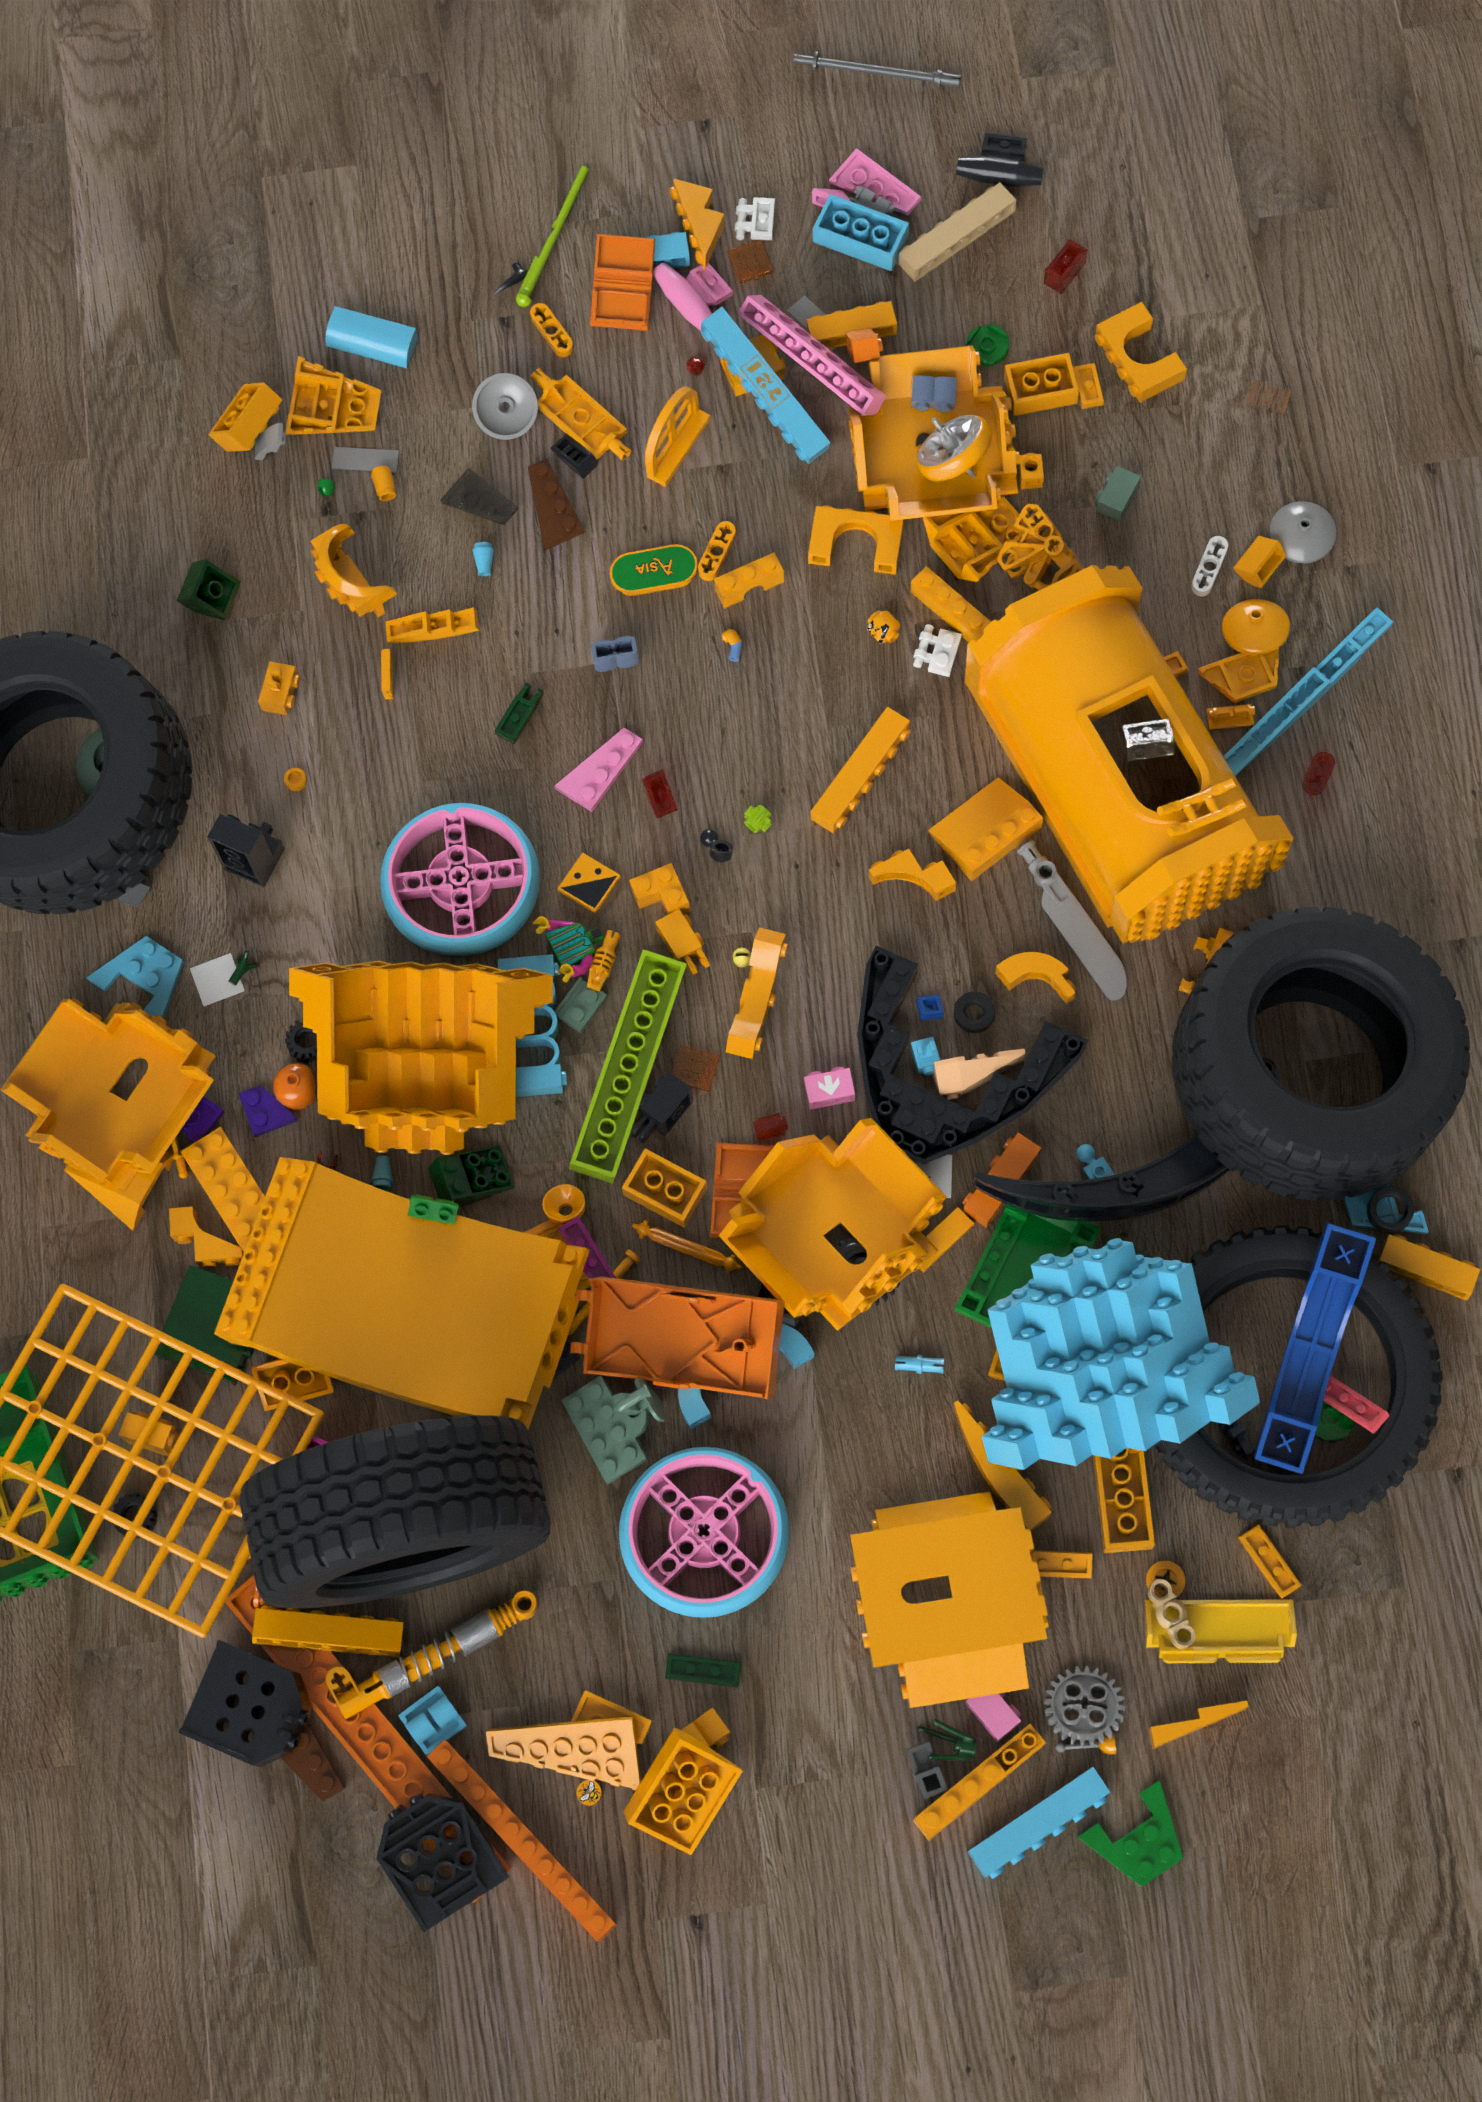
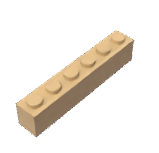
[899,183,1016,282]

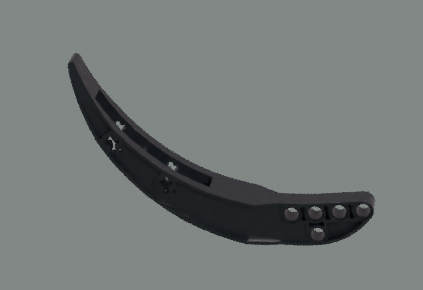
[972,1057,1279,1222]

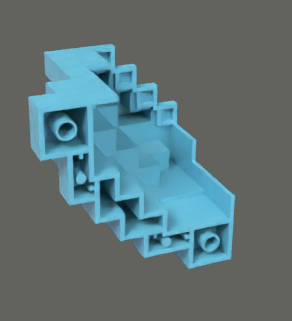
[982,1238,1260,1470]

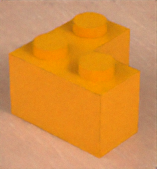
[629,863,690,915]

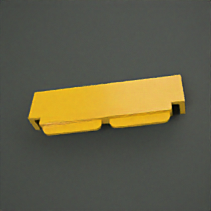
[1145,1599,1297,1663]

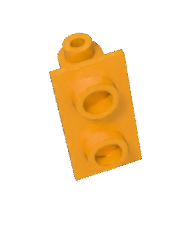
[1206,704,1255,730]

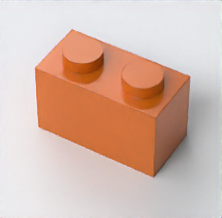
[845,328,883,363]

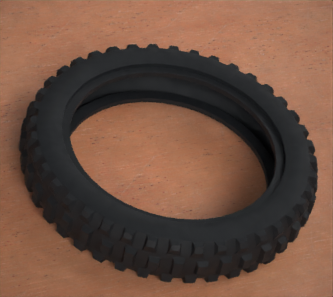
[1154,1225,1443,1528]

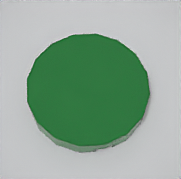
[966,325,1009,366]
[1315,1401,1355,1442]

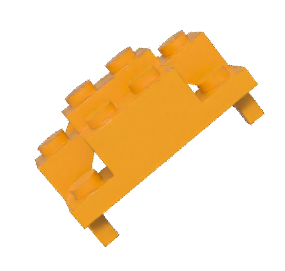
[310,524,397,617]

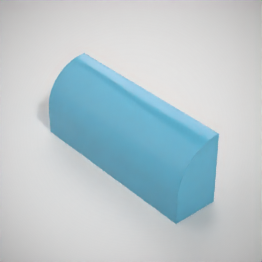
[326,306,418,368]

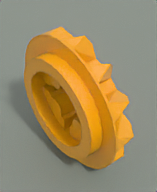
[1146,1561,1186,1598]

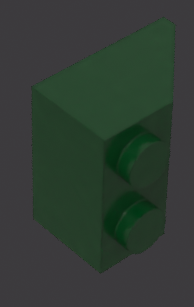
[177,559,241,620]

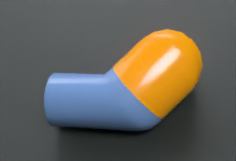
[721,629,743,662]

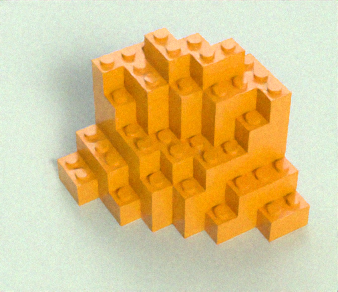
[289,961,553,1155]

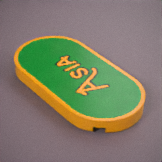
[610,544,698,596]

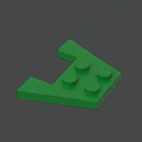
[1077,1780,1183,1888]

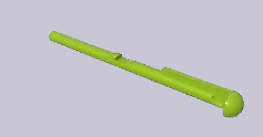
[516,166,589,307]

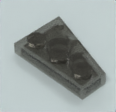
[440,467,518,525]

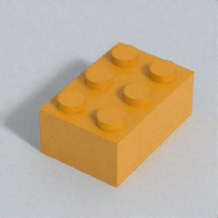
[1004,353,1079,416]
[208,382,283,452]
[622,1148,708,1228]

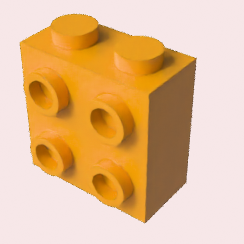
[118,1411,180,1456]

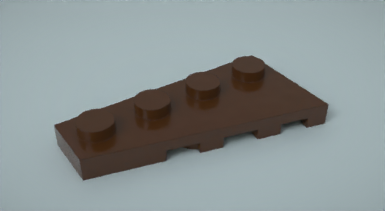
[528,459,584,550]

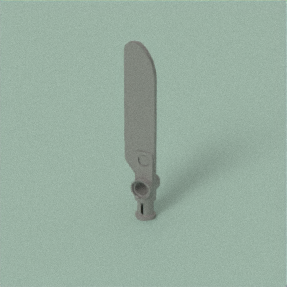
[1017,840,1127,1001]

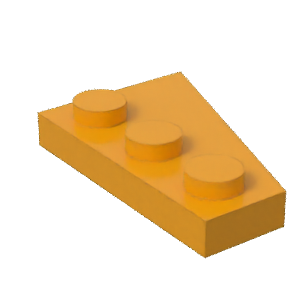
[571,1690,653,1744]

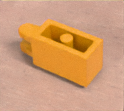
[655,909,710,975]

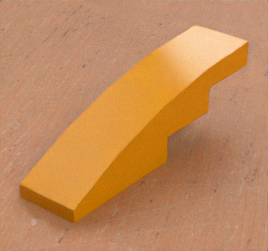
[385,607,479,643]

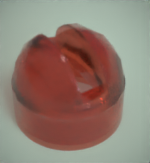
[686,357,705,376]

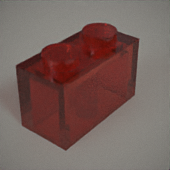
[1043,239,1088,294]

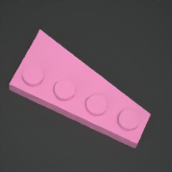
[829,148,922,216]
[554,728,643,812]

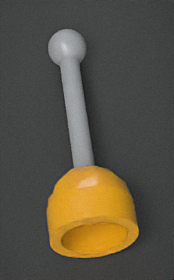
[1056,1734,1116,1755]

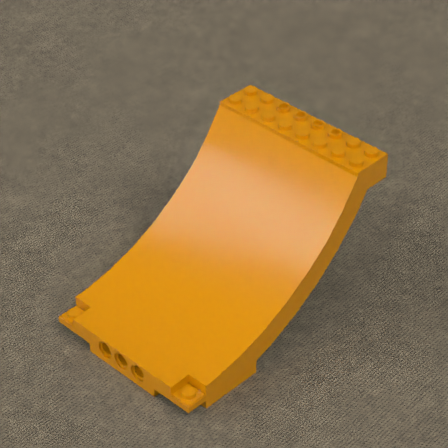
[214,1157,590,1430]

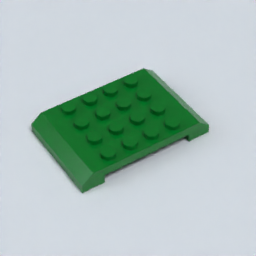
[954,1205,1101,1328]

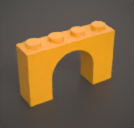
[1094,302,1187,403]
[808,505,904,575]

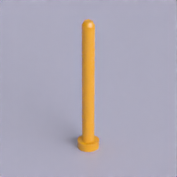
[568,1249,641,1335]

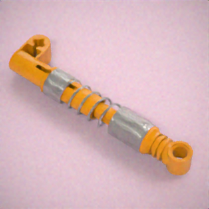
[326,1591,537,1720]

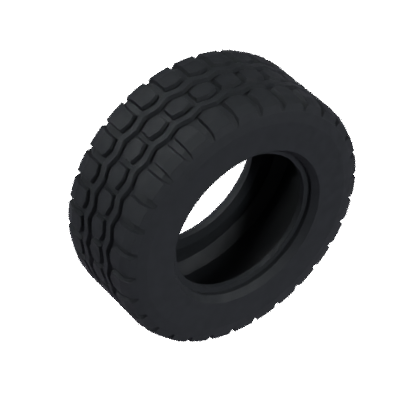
[0,631,192,914]
[1172,907,1470,1201]
[239,1415,551,1608]

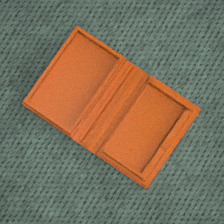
[590,234,655,331]
[710,1143,775,1238]

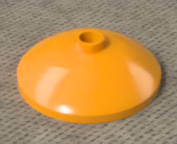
[1222,599,1290,655]

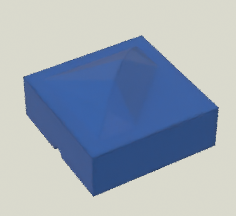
[915,995,944,1021]

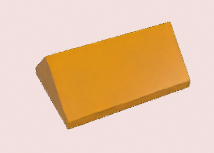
[251,1359,334,1411]

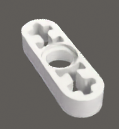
[1191,536,1228,597]

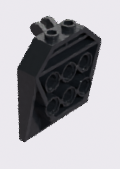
[178,1640,312,1767]
[376,1793,510,1932]

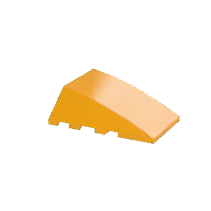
[285,356,381,435]
[923,496,1022,582]
[64,1148,175,1232]

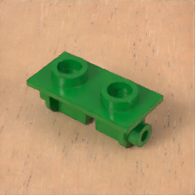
[407,1193,459,1225]

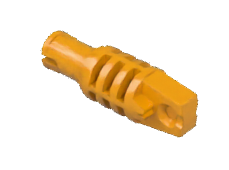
[587,930,620,991]

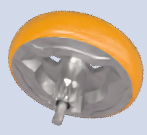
[916,414,992,481]

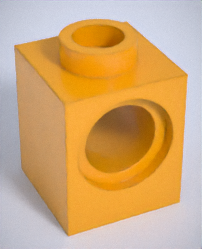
[1018,453,1044,489]

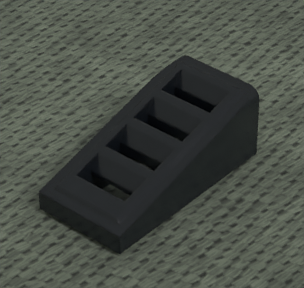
[551,434,598,479]

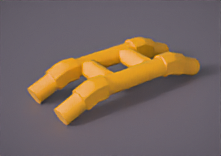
[1157,778,1247,837]

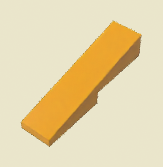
[1149,1701,1248,1749]

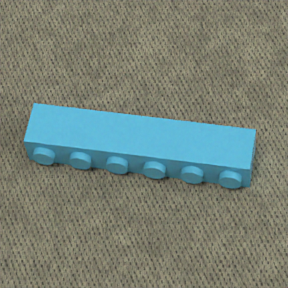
[968,1767,1110,1879]

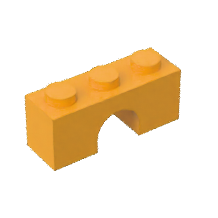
[714,553,784,609]

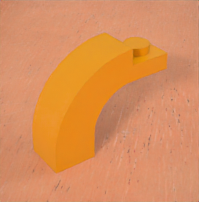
[995,952,1076,1005]

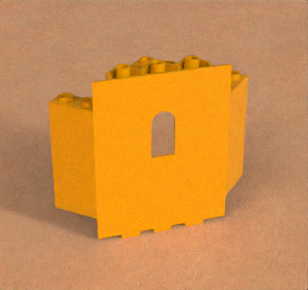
[848,345,1020,521]
[0,998,216,1191]
[719,1118,947,1331]
[850,1491,1049,1708]

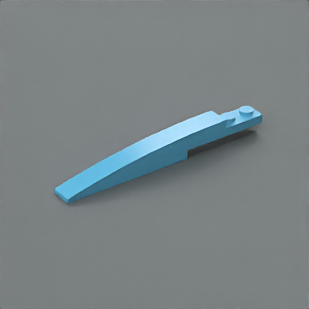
[1223,607,1393,777]

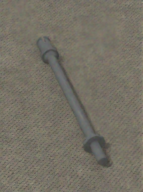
[793,51,961,88]

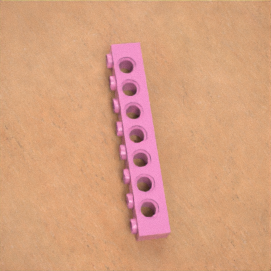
[738,295,887,416]

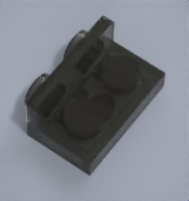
[1122,719,1174,761]

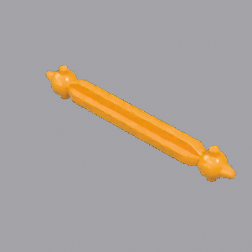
[632,1220,742,1274]

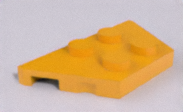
[1198,648,1279,703]

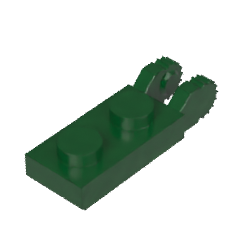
[494,683,544,744]

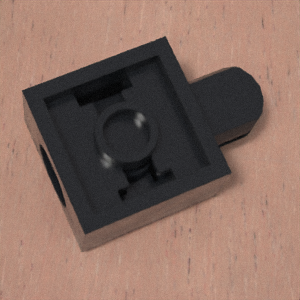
[631,1072,693,1144]

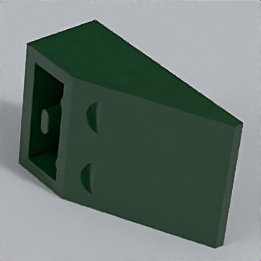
[428,1145,515,1207]

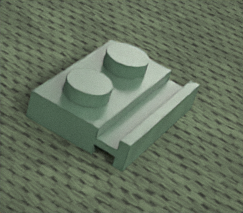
[554,977,608,1033]

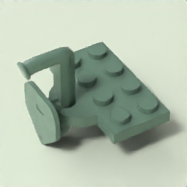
[561,1376,666,1484]

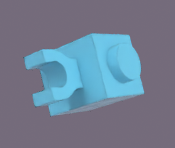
[910,1037,940,1076]

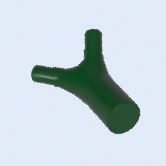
[228,950,257,986]

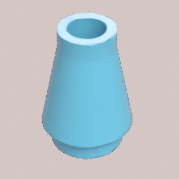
[472,542,494,576]
[370,1156,394,1192]

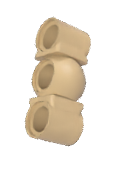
[1148,1579,1196,1649]

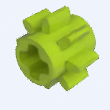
[744,805,772,833]

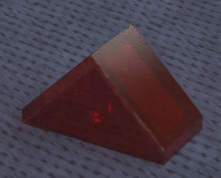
[642,769,677,818]

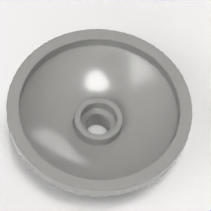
[472,373,538,440]
[1269,501,1337,563]

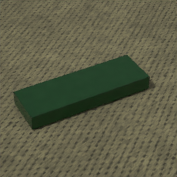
[665,1654,741,1688]

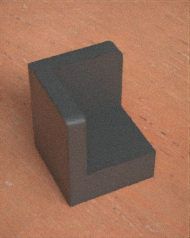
[117,875,150,907]

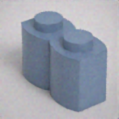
[911,375,957,412]
[591,636,639,672]

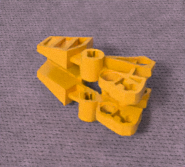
[997,503,1085,590]

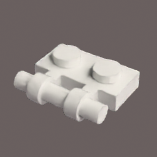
[734,197,775,240]
[913,624,962,677]

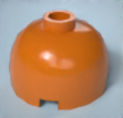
[273,1063,317,1111]

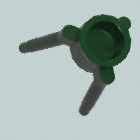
[918,1719,977,1762]

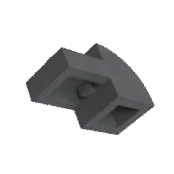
[905,1741,948,1799]

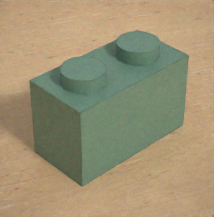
[1095,466,1141,522]

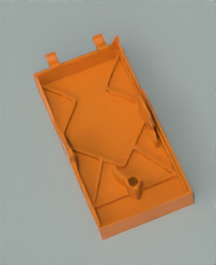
[570,1276,785,1399]

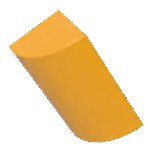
[1233,536,1286,588]

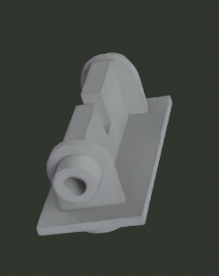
[849,186,895,215]

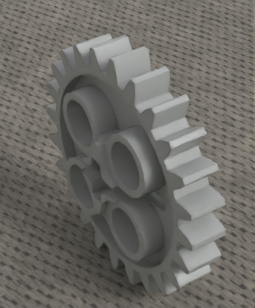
[1044,1666,1125,1747]

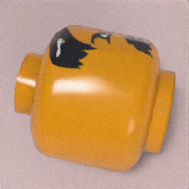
[867,610,900,644]

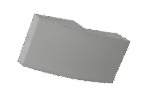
[254,423,286,461]

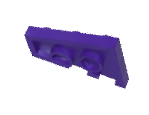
[182,1096,225,1144]

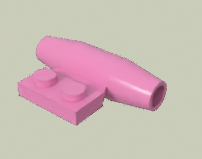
[653,262,733,331]

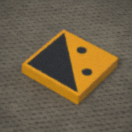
[557,852,621,914]

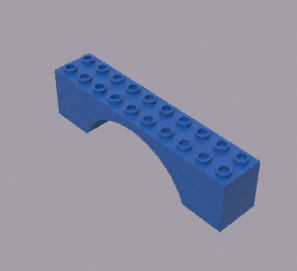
[1253,1222,1376,1474]

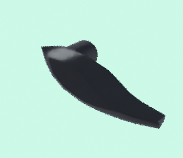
[494,262,528,295]

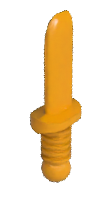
[171,1137,188,1179]

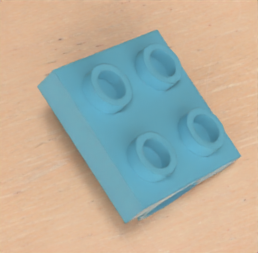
[398,1686,468,1756]

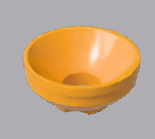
[542,1184,586,1225]

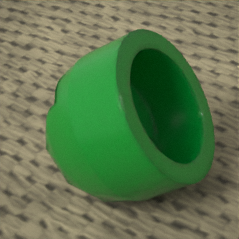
[317,479,336,496]

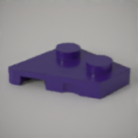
[239,1085,297,1137]

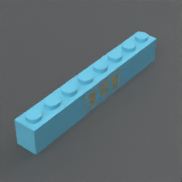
[700,307,831,464]

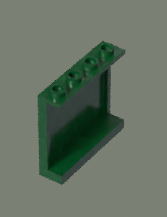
[154,1265,255,1386]

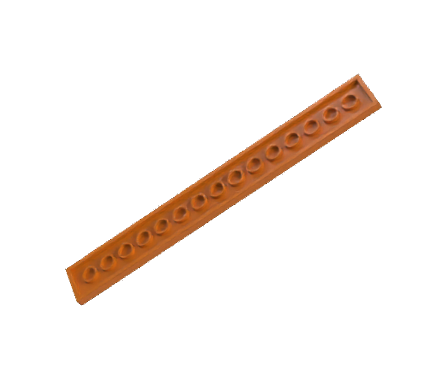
[225,1575,512,1903]

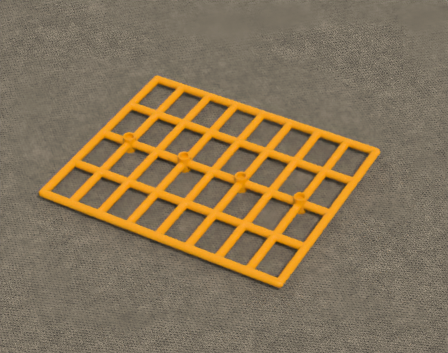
[0,1284,324,1638]

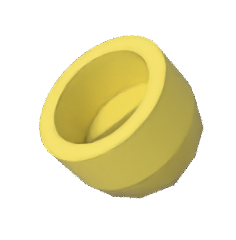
[733,947,751,967]

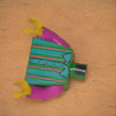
[533,916,604,982]

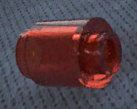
[753,1112,789,1141]

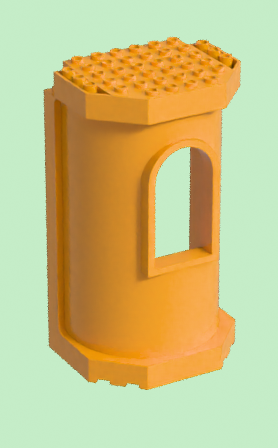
[965,565,1294,944]

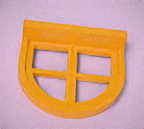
[645,386,711,487]

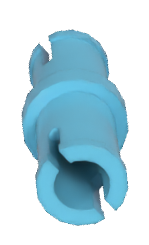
[895,1354,944,1374]

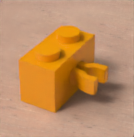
[258,661,301,716]

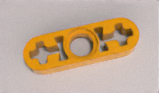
[530,303,573,357]
[698,521,736,581]

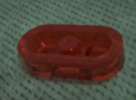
[1303,752,1335,795]

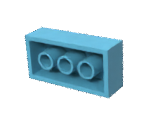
[813,194,909,271]

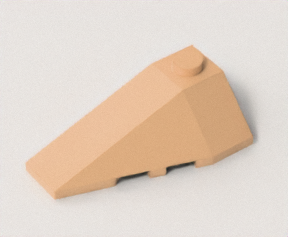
[933,1049,1025,1102]

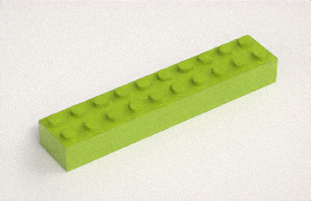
[569,949,687,1184]

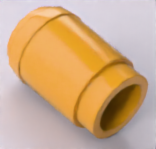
[371,465,396,501]

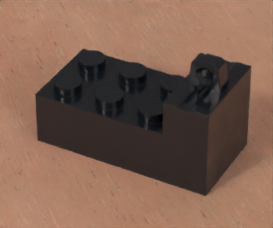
[207,814,285,887]

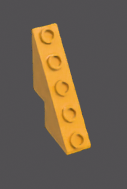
[669,179,724,270]

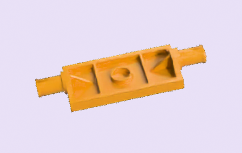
[530,368,631,461]

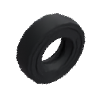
[954,991,995,1033]

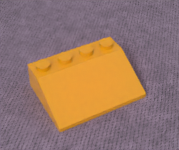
[928,777,1043,882]
[623,1727,743,1855]

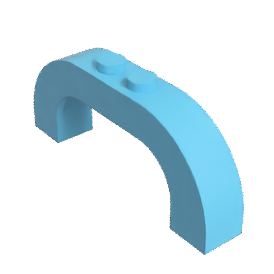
[678,1323,814,1430]

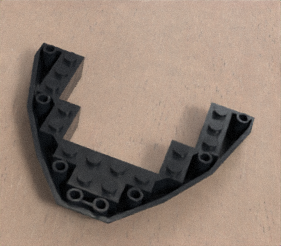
[857,946,1088,1164]

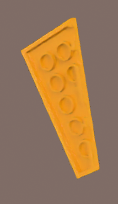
[486,1716,641,1791]

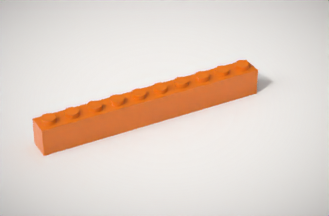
[427,1739,617,1943]

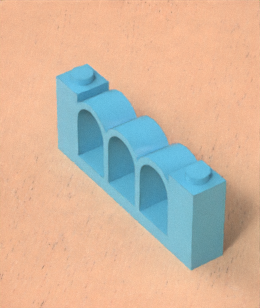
[498,954,567,1097]

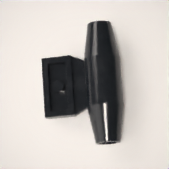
[956,133,1044,187]

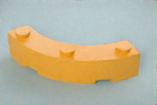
[726,927,788,1059]

